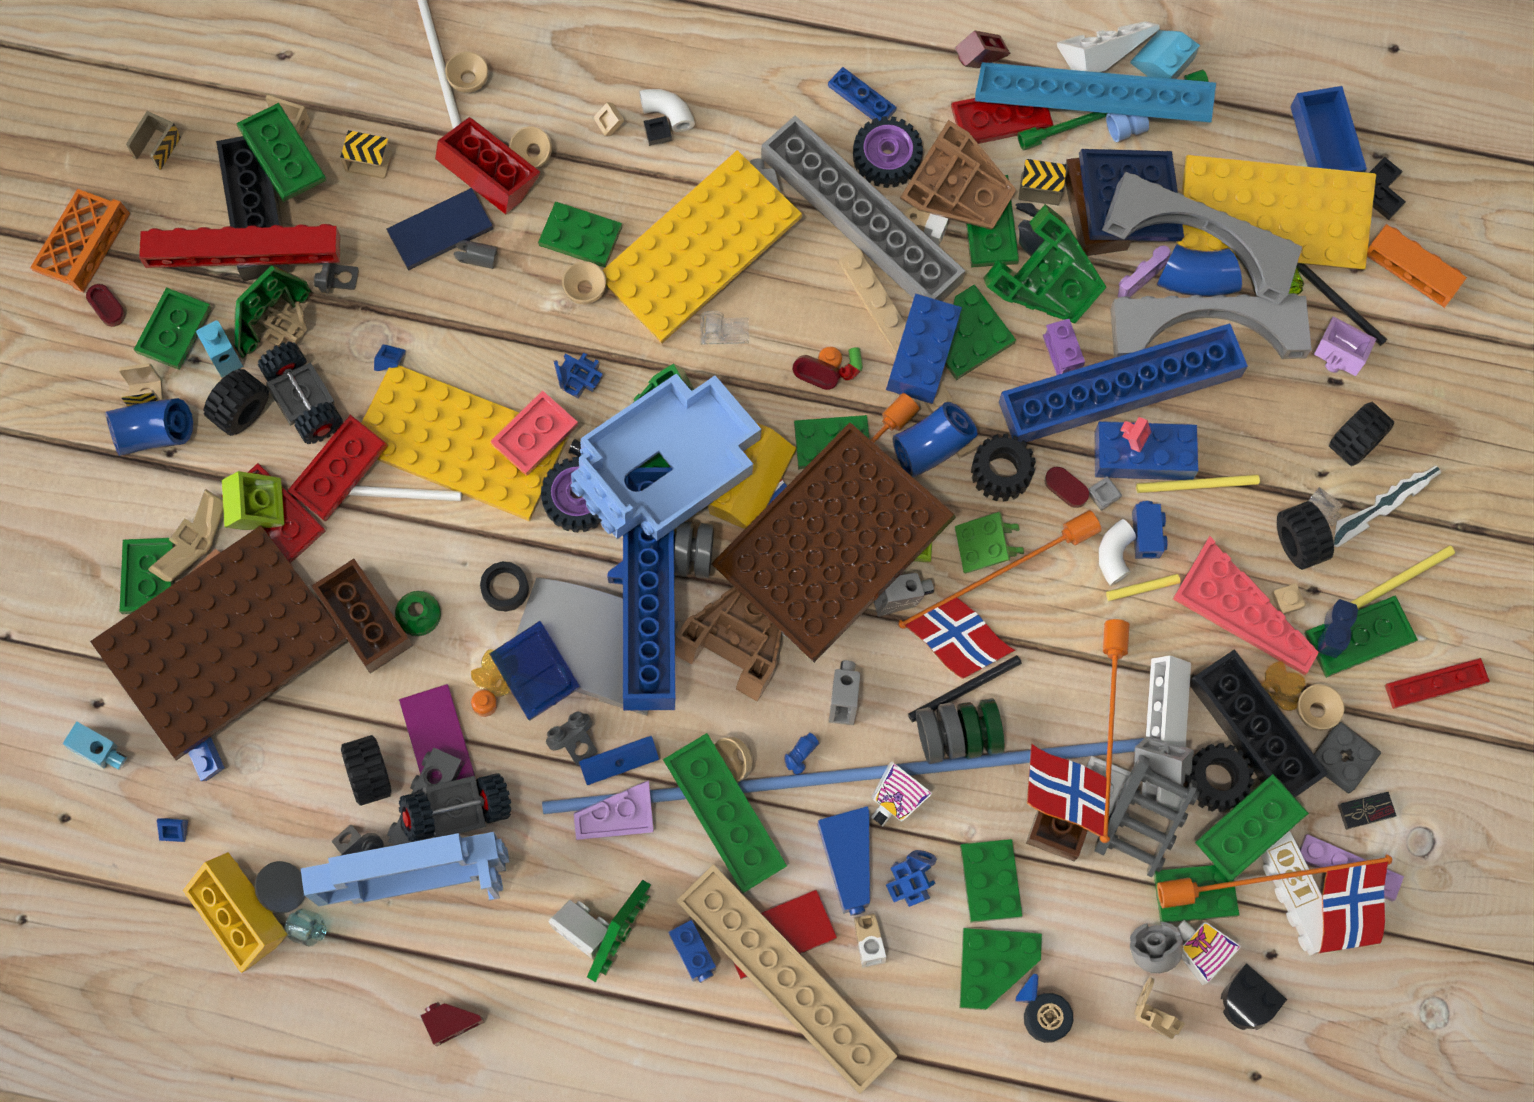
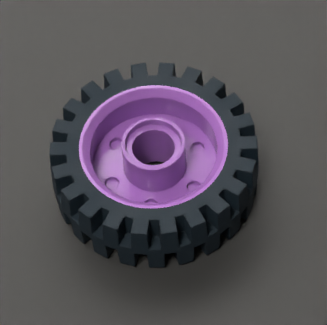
[853,116,923,188]
[541,457,602,533]

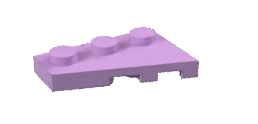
[574,780,654,840]

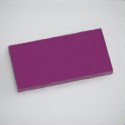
[399,684,476,784]

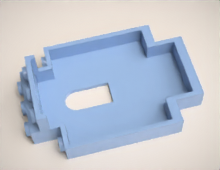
[570,374,761,541]
[301,832,509,906]

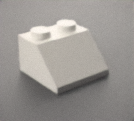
[548,900,610,960]

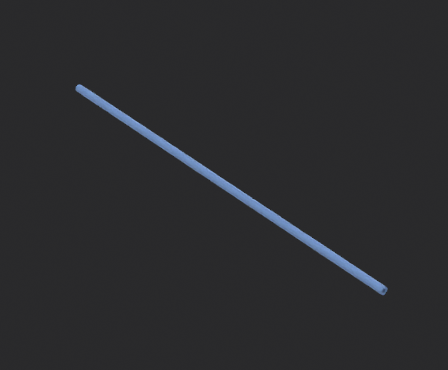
[542,738,1145,814]

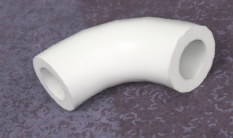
[639,89,695,132]
[1099,519,1136,586]

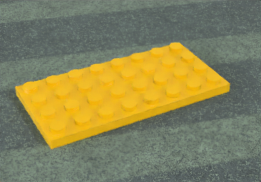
[602,150,802,343]
[1176,155,1376,270]
[361,365,570,521]

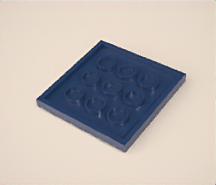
[1079,149,1184,241]

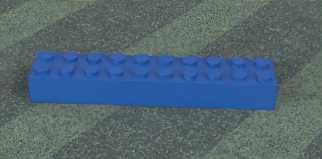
[999,323,1248,443]
[623,468,676,711]

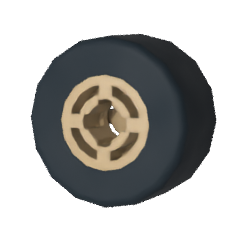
[1024,993,1074,1043]

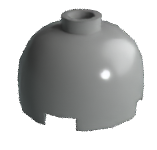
[1130,922,1183,973]

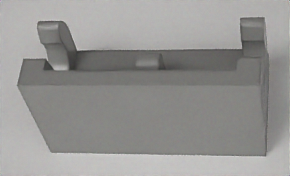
[1134,736,1194,786]

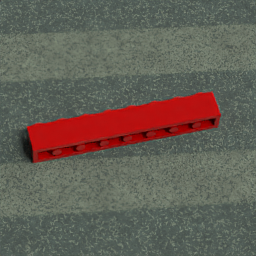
[139,224,341,268]

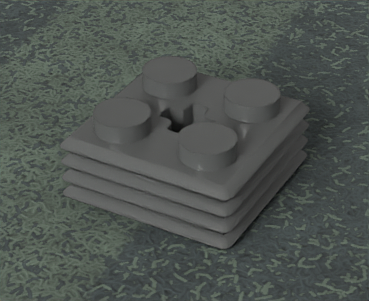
[1314,722,1381,793]

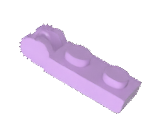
[1117,245,1171,298]

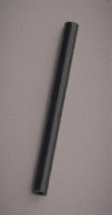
[1296,263,1388,346]
[908,655,1022,723]

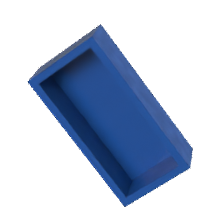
[1290,86,1367,173]
[886,293,962,404]
[1094,422,1198,480]

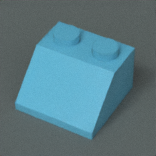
[1130,30,1200,79]

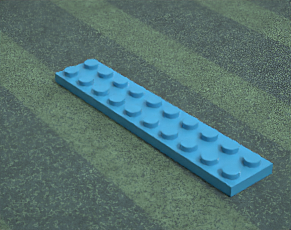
[975,62,1216,122]

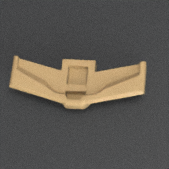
[148,489,224,582]

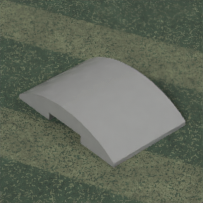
[503,578,678,716]

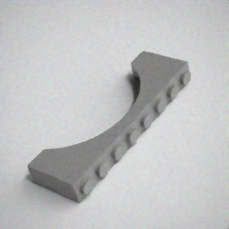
[1102,172,1302,304]
[1110,293,1312,359]

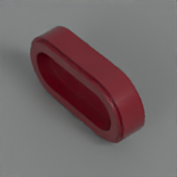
[86,284,126,327]
[792,355,840,390]
[1044,467,1089,508]

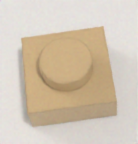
[594,102,624,136]
[1271,583,1306,615]

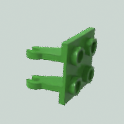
[955,512,1024,574]

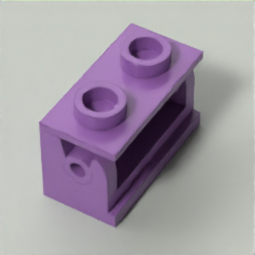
[1043,319,1085,375]

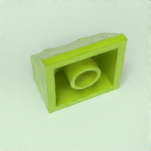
[222,471,284,530]

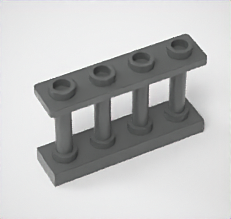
[1095,755,1200,878]

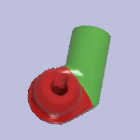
[839,347,863,381]

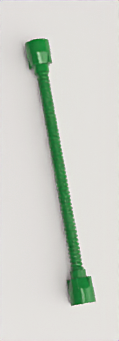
[1017,69,1209,151]

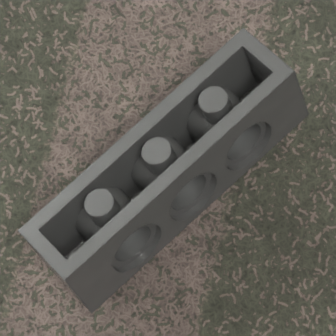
[387,748,465,845]

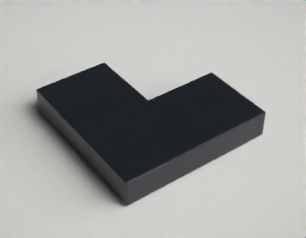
[1369,157,1406,220]

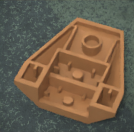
[900,120,1016,230]

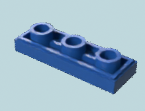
[828,67,897,121]
[579,736,659,786]

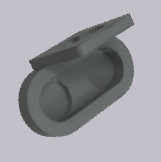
[314,263,359,293]
[546,712,598,766]
[332,825,384,856]

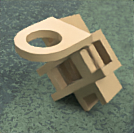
[259,301,307,347]
[1134,977,1185,1040]

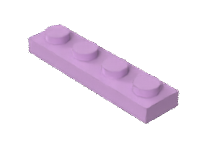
[1299,834,1404,902]

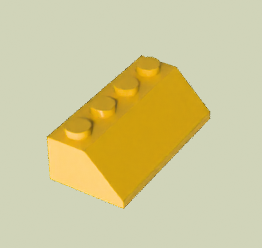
[707,422,796,529]
[183,852,288,973]

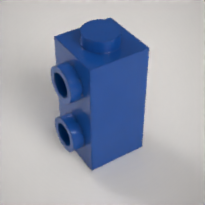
[1132,501,1168,559]
[668,920,716,983]

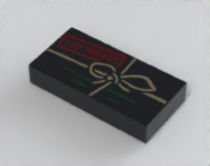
[1338,792,1397,830]

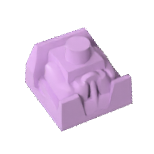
[1314,316,1376,376]

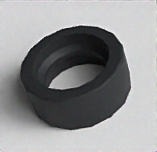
[480,561,529,612]

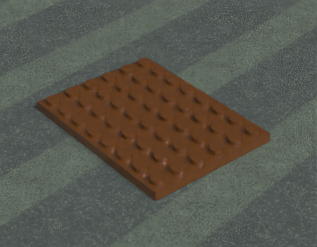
[711,423,956,663]
[90,525,347,761]

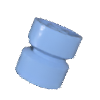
[1106,113,1149,142]

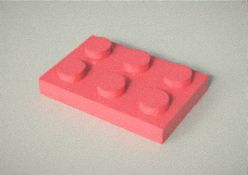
[491,390,578,476]

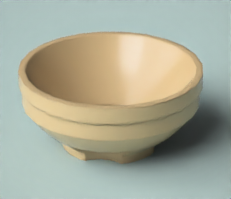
[445,51,488,93]
[509,126,552,169]
[562,261,606,305]
[1297,684,1344,731]
[714,736,752,783]

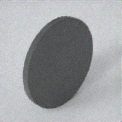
[255,861,305,913]

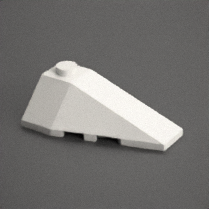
[1057,21,1160,72]

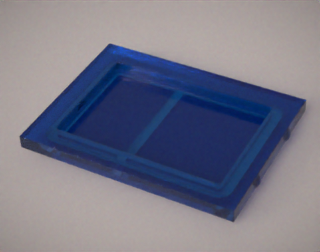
[489,621,581,721]

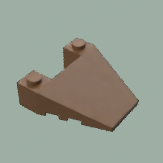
[675,587,782,702]

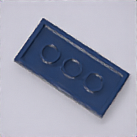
[386,188,493,271]

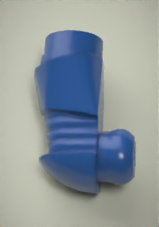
[784,733,819,775]

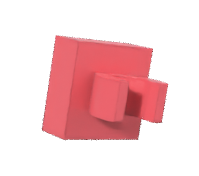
[1120,417,1151,452]

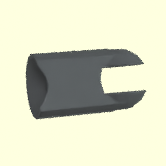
[454,240,497,269]

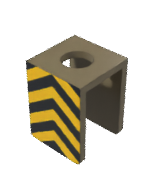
[126,111,181,170]
[1018,159,1067,206]

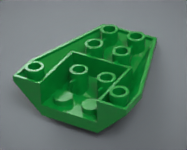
[234,265,311,358]

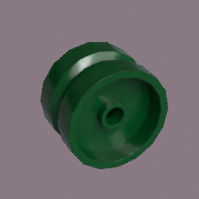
[957,698,1005,760]

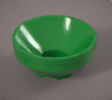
[395,591,441,636]

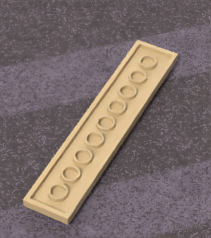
[676,864,897,1094]

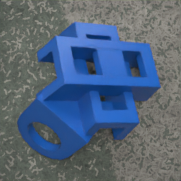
[554,353,603,399]
[886,850,937,907]

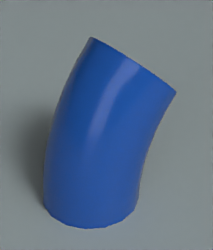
[1157,244,1242,297]
[105,398,193,456]
[892,402,978,478]

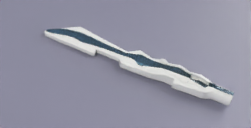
[1334,466,1441,548]

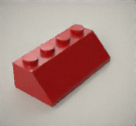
[435,117,540,215]

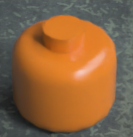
[818,346,842,370]
[471,690,497,717]

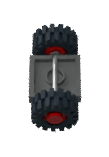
[258,342,343,444]
[399,773,511,842]

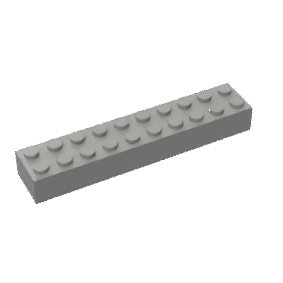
[761,115,965,301]

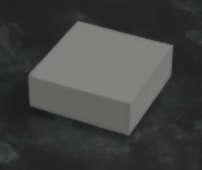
[1088,476,1122,511]

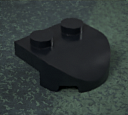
[1221,963,1287,1030]

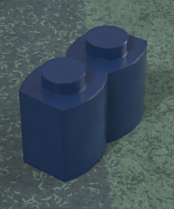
[1318,599,1358,658]

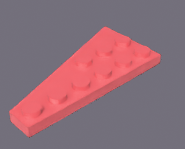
[1173,536,1319,675]

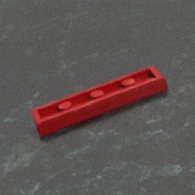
[1385,658,1490,709]

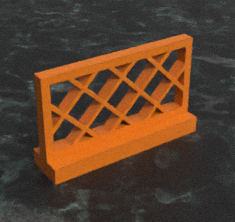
[30,189,130,293]

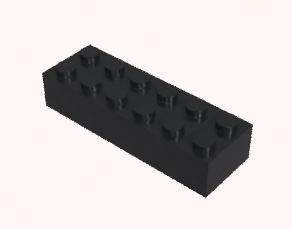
[216,136,291,281]
[1190,649,1328,798]

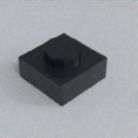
[643,116,672,146]

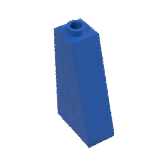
[817,806,870,916]

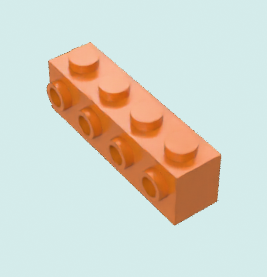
[1367,224,1467,308]

